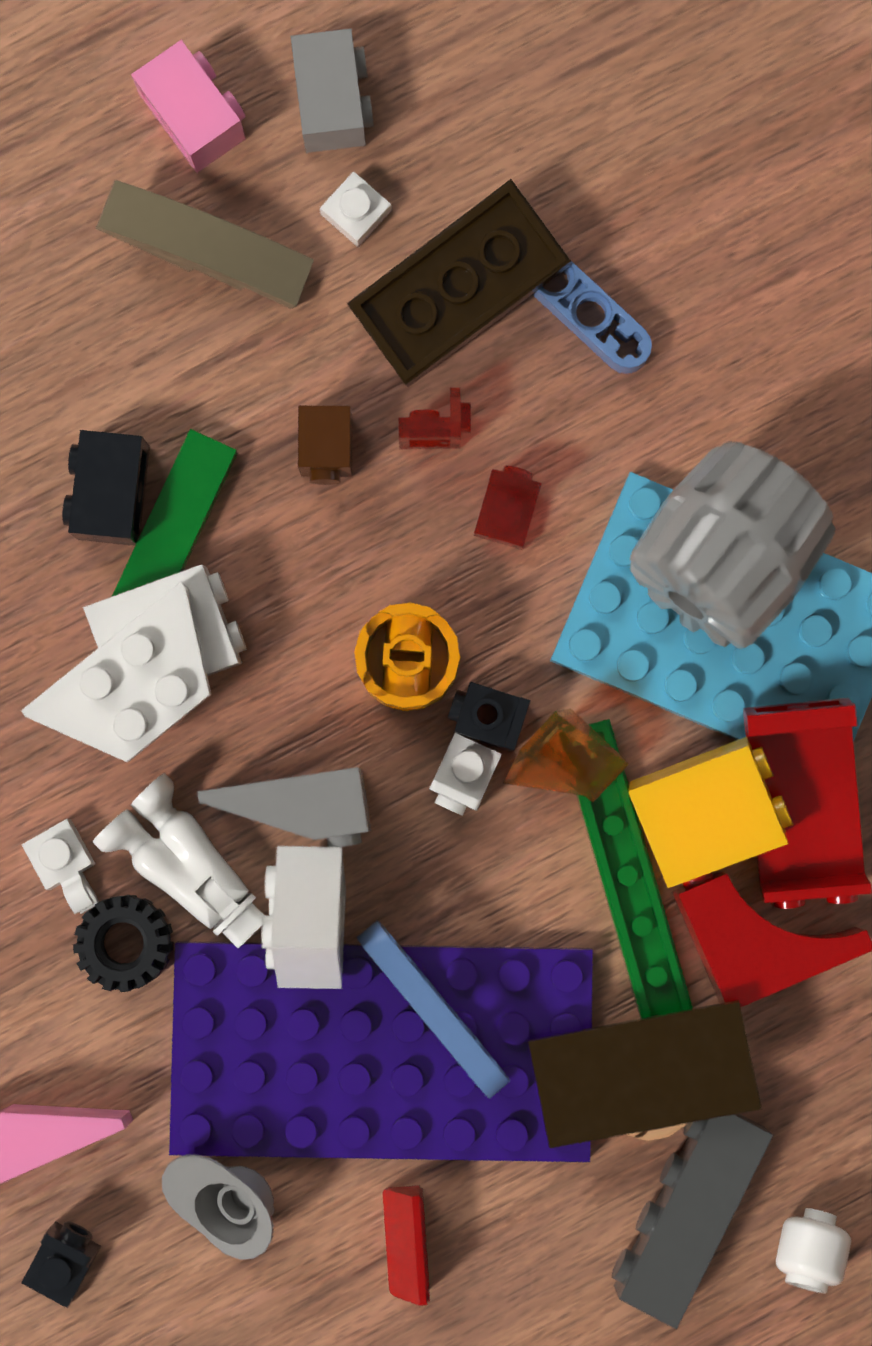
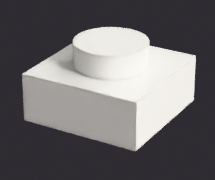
[320,171,392,247]

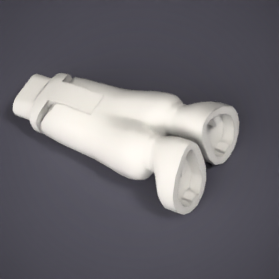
[93,773,265,948]

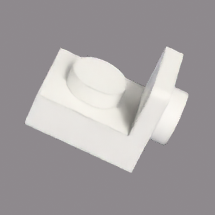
[429,733,502,816]

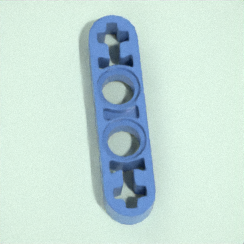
[532,261,652,374]
[357,920,510,1099]

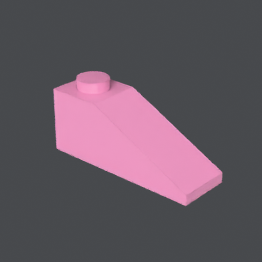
[0,1104,133,1184]

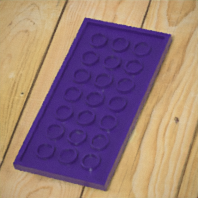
[169,941,593,1162]

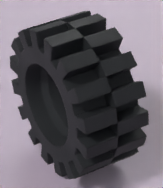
[73,895,174,992]

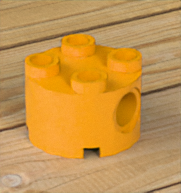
[354,602,460,711]

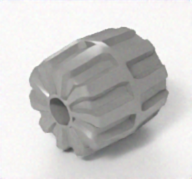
[630,441,835,649]

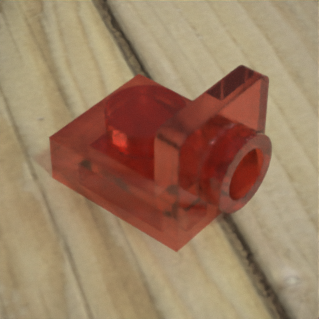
[398,387,471,449]
[474,466,542,550]

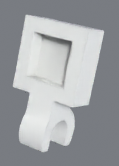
[22,819,99,914]

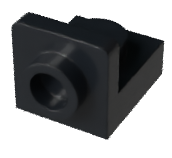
[21,1221,101,1308]

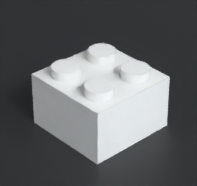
[262,846,346,989]

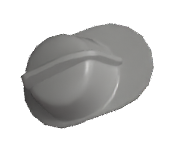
[162,1154,274,1260]

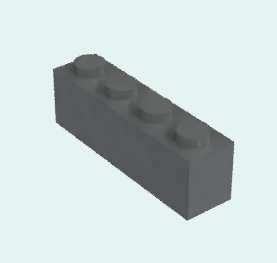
[612,1114,773,1330]

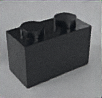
[62,430,150,546]

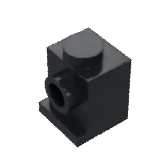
[447,682,531,752]

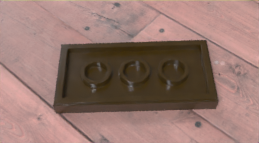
[347,179,572,387]
[528,1000,762,1149]

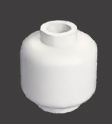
[776,1208,851,1294]

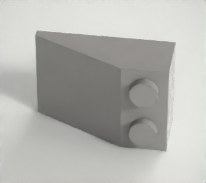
[197,767,371,847]

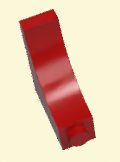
[672,872,872,1008]

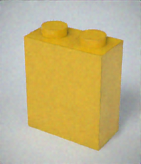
[628,737,793,888]

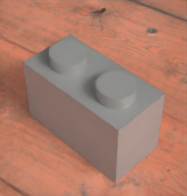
[290,28,374,153]

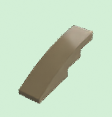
[95,180,314,309]

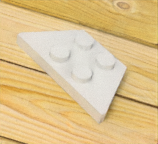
[21,581,211,762]

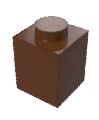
[298,405,352,485]

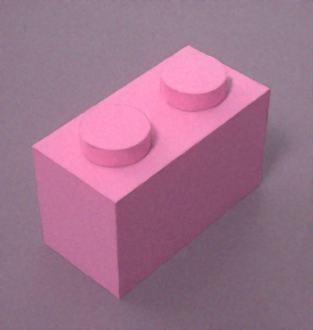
[131,40,246,173]

